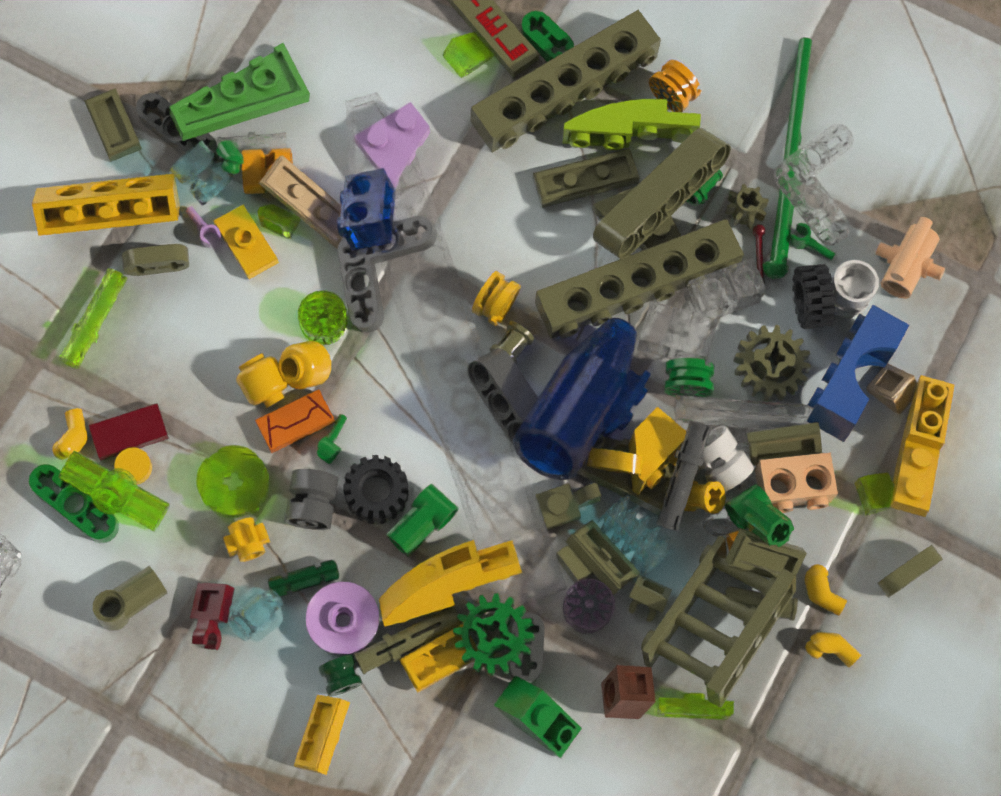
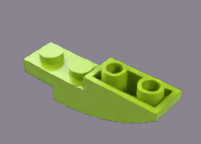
[562,99,701,150]

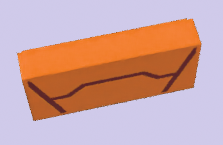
[255,389,335,454]

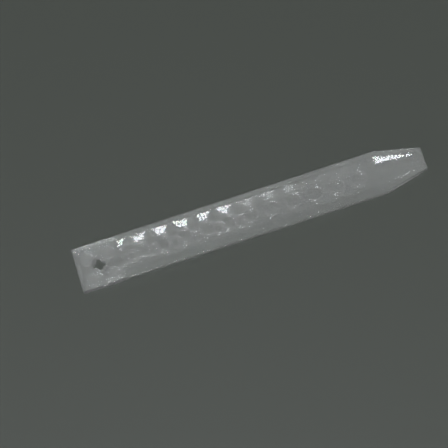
[345,92,567,607]

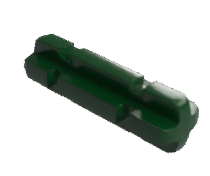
[268,559,339,598]

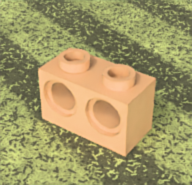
[755,452,838,513]

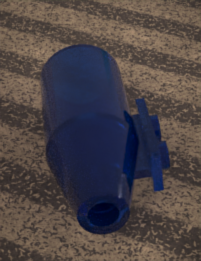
[513,318,651,480]

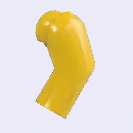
[805,632,862,668]

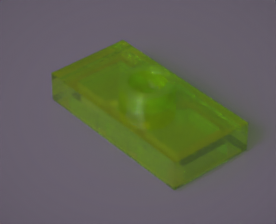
[655,693,734,720]

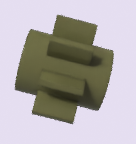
[725,184,769,229]

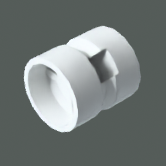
[831,260,879,319]
[698,425,754,492]

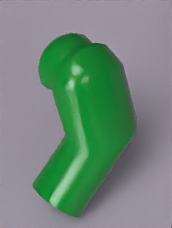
[216,140,244,175]

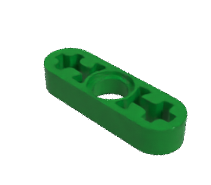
[29,464,119,543]

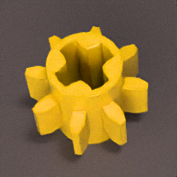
[223,517,270,562]

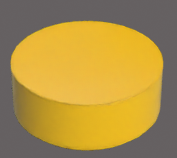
[114,447,152,485]

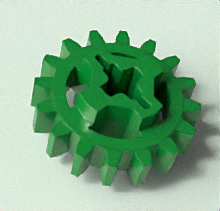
[453,593,535,676]

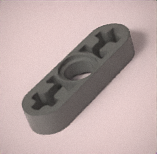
[136,93,219,168]

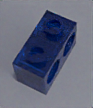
[337,168,396,250]

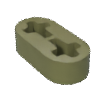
[122,244,189,276]
[877,545,943,598]

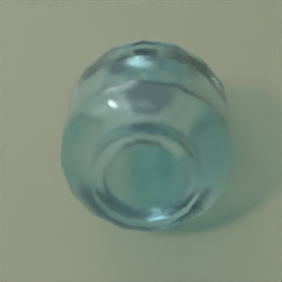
[228,587,283,642]

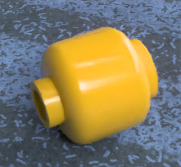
[279,341,331,389]
[236,353,288,408]

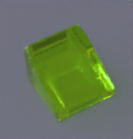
[443,32,494,78]
[257,204,301,239]
[854,472,894,516]

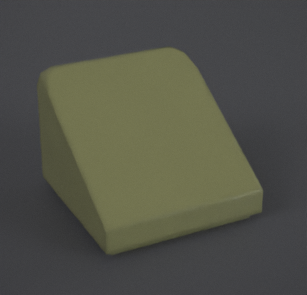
[555,545,594,586]

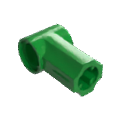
[386,484,459,558]
[725,484,794,547]

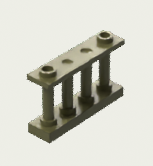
[641,535,796,708]

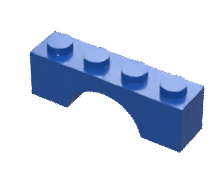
[807,305,910,442]

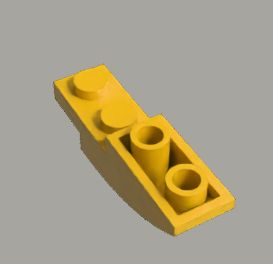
[890,375,955,517]
[379,540,522,627]

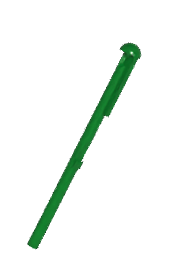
[763,37,812,280]

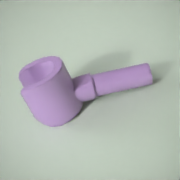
[186,206,221,248]

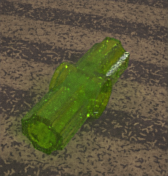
[58,450,170,532]

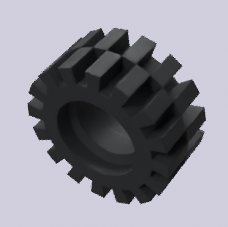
[792,264,836,329]
[343,455,409,524]

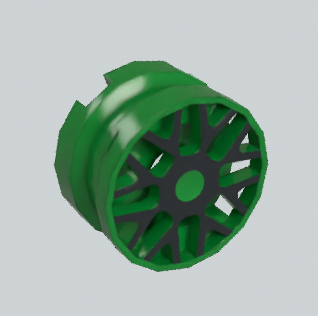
[664,358,715,399]

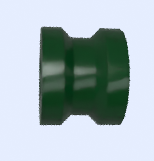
[318,655,363,697]

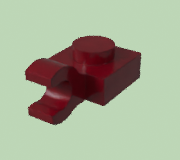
[190,583,235,650]

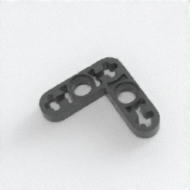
[338,216,437,332]

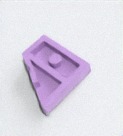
[354,102,430,190]

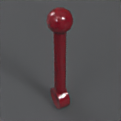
[752,224,766,292]

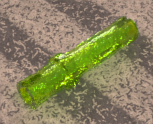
[58,268,128,369]

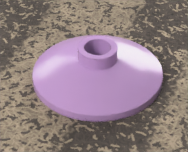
[306,582,379,655]

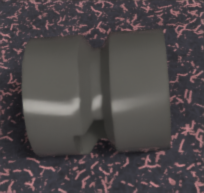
[284,469,339,530]

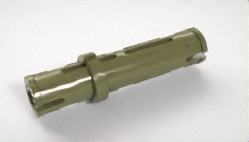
[353,606,462,675]

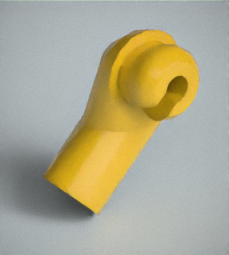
[52,408,88,460]
[804,564,847,616]

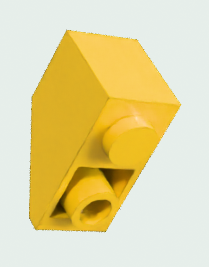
[628,407,686,495]

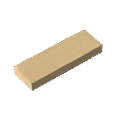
[259,155,361,249]

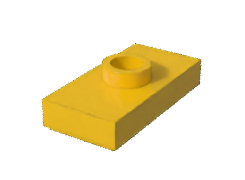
[213,204,279,279]
[399,624,478,693]
[294,694,350,775]

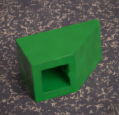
[494,675,582,758]

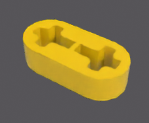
[587,448,644,475]

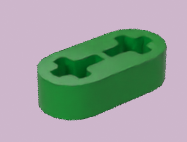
[521,11,574,62]

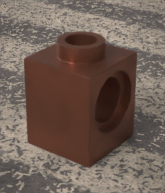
[601,665,656,719]

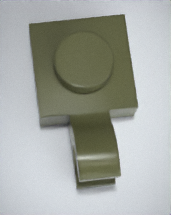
[535,483,601,530]

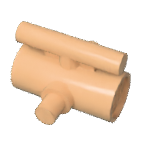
[876,217,945,299]

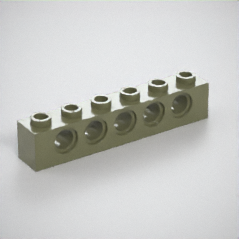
[470,9,661,153]
[535,219,744,339]

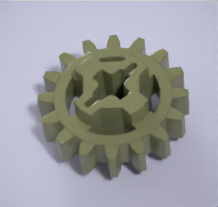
[733,325,811,401]

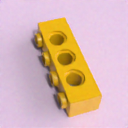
[32,173,180,236]

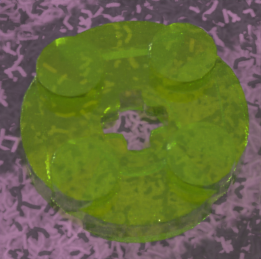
[196,445,270,518]

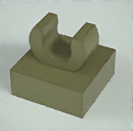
[629,574,672,622]

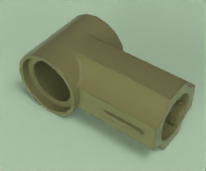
[92,565,168,631]

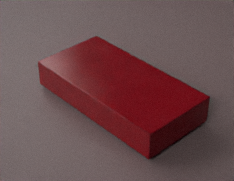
[89,403,169,461]

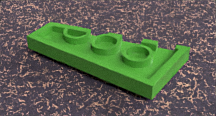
[170,42,310,141]

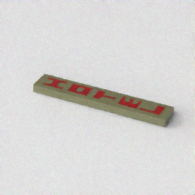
[447,0,540,78]

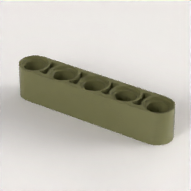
[593,128,731,259]

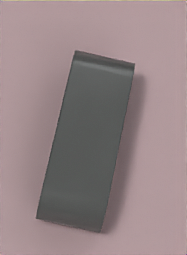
[467,348,554,450]

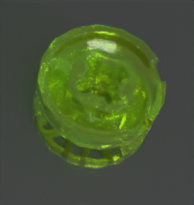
[298,291,348,345]

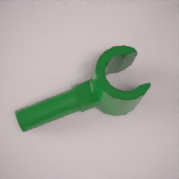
[790,223,836,260]
[317,414,347,464]

